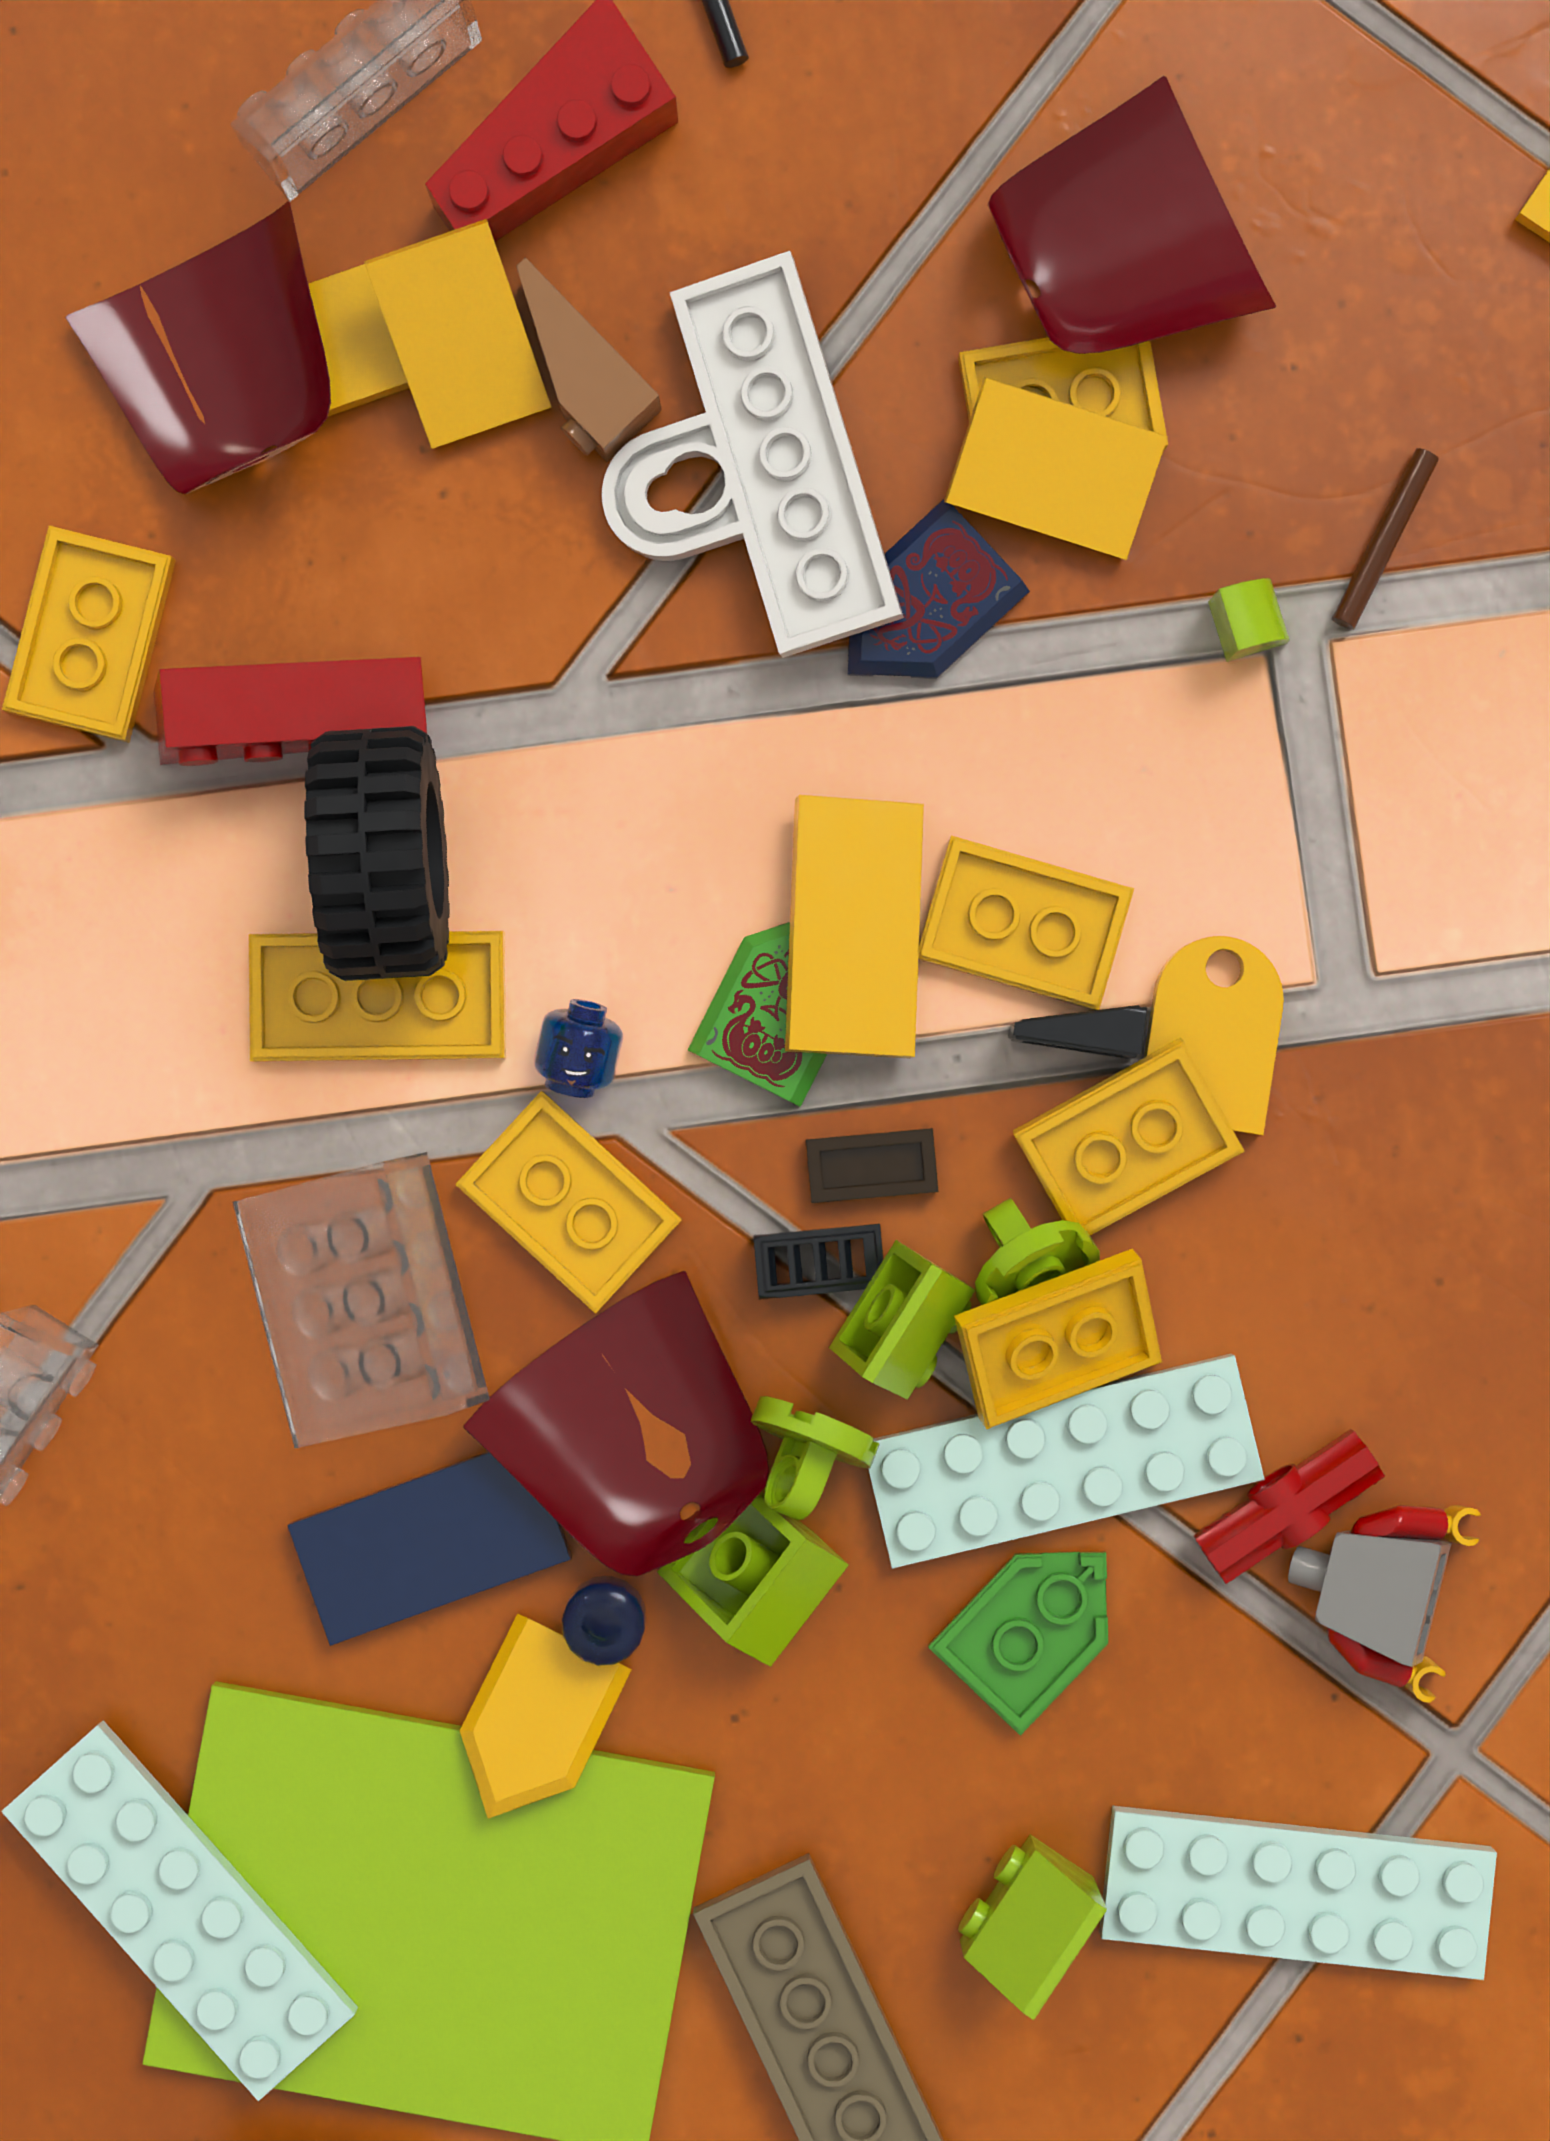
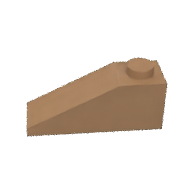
[516,257,661,462]

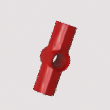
[1193,1429,1385,1584]

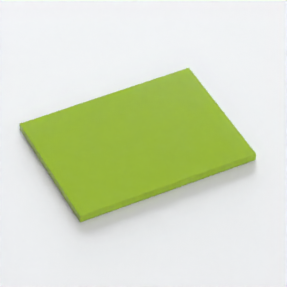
[142,1681,715,2141]

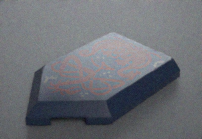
[848,499,1030,679]

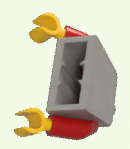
[1288,1505,1481,1703]

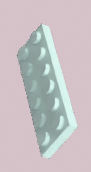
[868,1354,1265,1569]
[1,1720,358,2101]
[1099,1805,1497,1980]

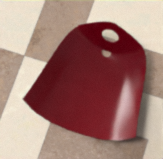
[988,75,1276,354]
[65,201,331,495]
[463,1271,769,1577]

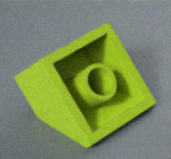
[829,1240,975,1400]
[657,1491,849,1667]
[958,1834,1107,2020]

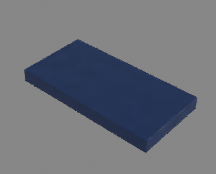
[287,1452,572,1646]

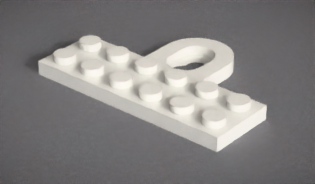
[602,251,904,658]

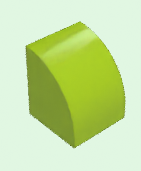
[1208,578,1290,662]

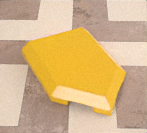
[460,1613,632,1819]

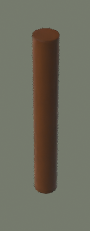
[1332,448,1439,630]

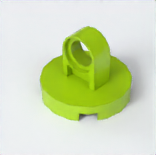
[975,1198,1100,1305]
[751,1396,880,1520]

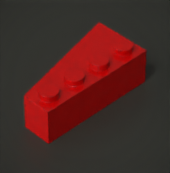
[425,0,678,242]
[154,657,427,766]

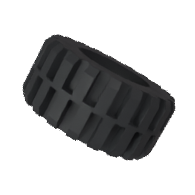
[304,726,450,981]

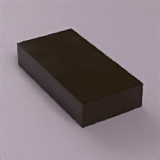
[806,1128,939,1203]

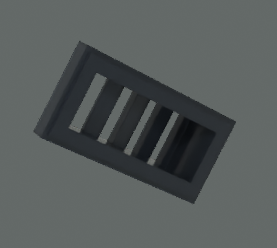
[1008,1005,1147,1059]
[753,1224,883,1300]

